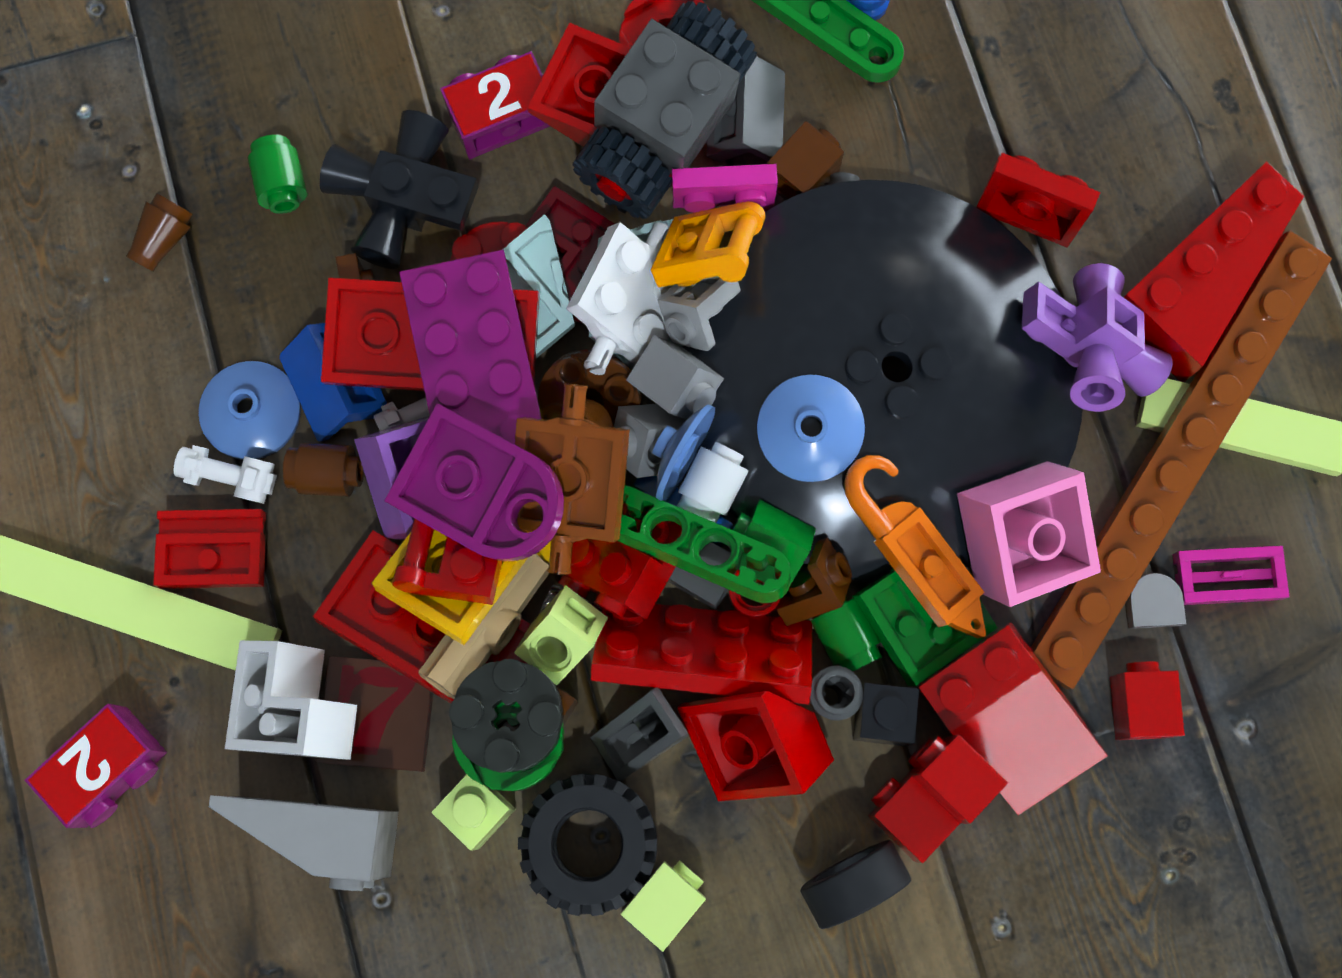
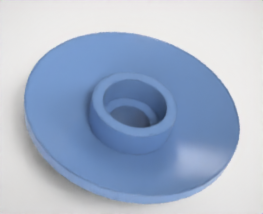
[199,361,301,460]
[757,375,865,482]
[652,404,715,501]

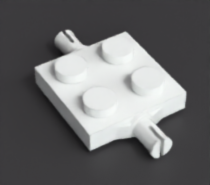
[566,222,673,375]

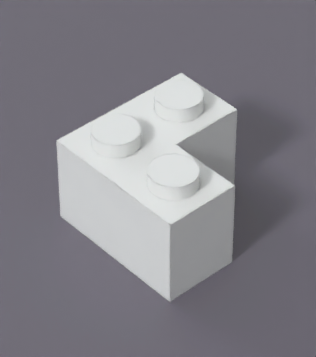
[225,640,357,760]

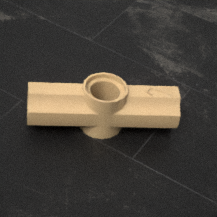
[418,553,549,699]

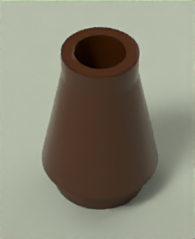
[126,193,193,272]

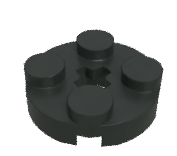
[449,659,563,773]

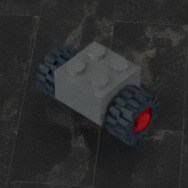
[572,1,757,219]

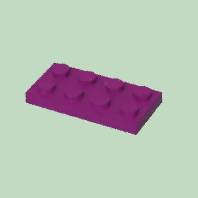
[400,249,542,444]

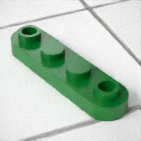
[751,0,904,83]

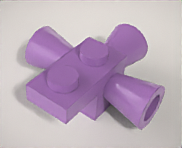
[1022,263,1173,412]

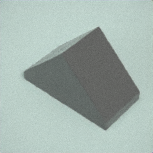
[590,688,688,782]

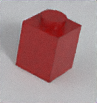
[1110,661,1185,740]

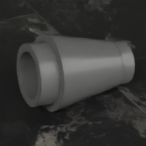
[810,666,863,720]

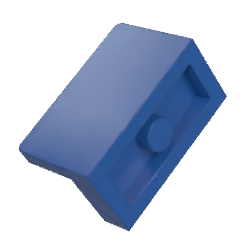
[279,323,387,442]

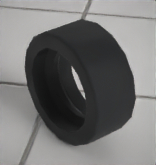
[800,840,911,929]

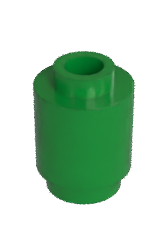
[248,135,307,214]
[811,597,882,672]

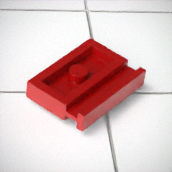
[153,509,267,589]

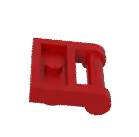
[392,518,503,605]

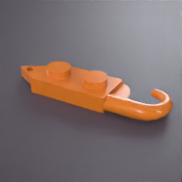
[844,455,986,638]

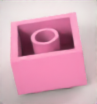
[957,461,1101,607]

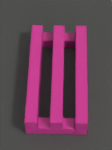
[1172,546,1290,605]

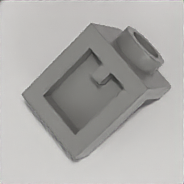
[657,276,741,351]

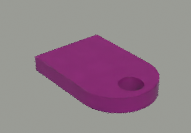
[384,403,564,561]

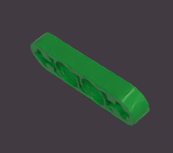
[617,485,791,603]

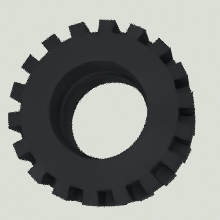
[518,774,657,916]

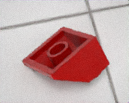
[677,691,834,802]

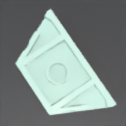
[502,214,575,358]

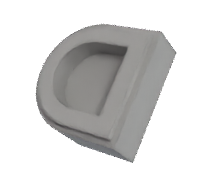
[1126,573,1186,629]

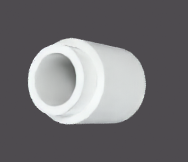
[677,442,749,523]

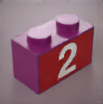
[440,51,550,160]
[24,703,167,828]

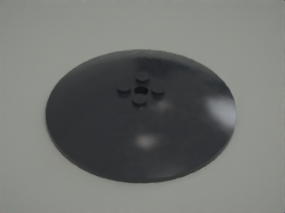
[681,180,1083,583]

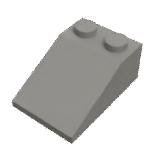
[209,795,399,891]

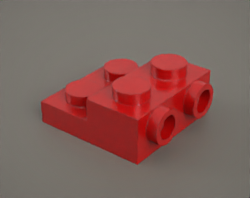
[976,153,1101,248]
[558,503,682,619]

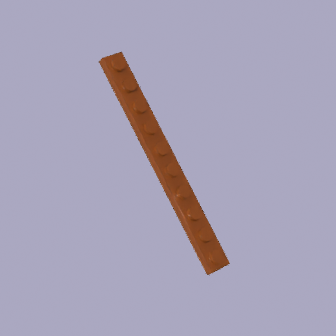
[1030,230,1332,690]

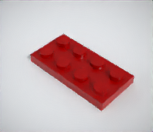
[321,278,540,391]
[313,530,531,703]
[591,604,812,705]

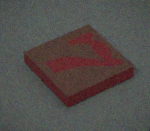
[316,656,433,772]

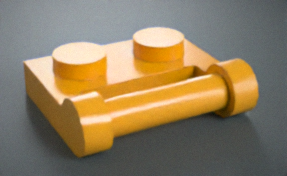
[651,201,766,288]

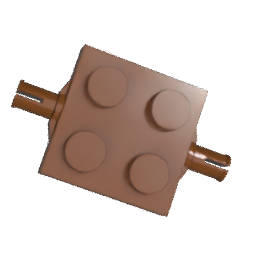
[515,384,630,575]

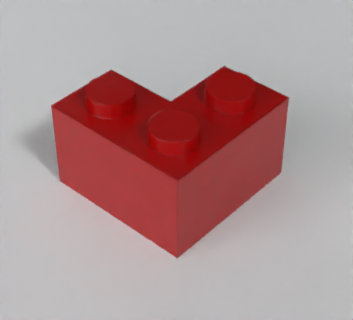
[868,734,1009,864]

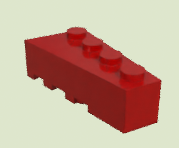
[1124,161,1304,382]

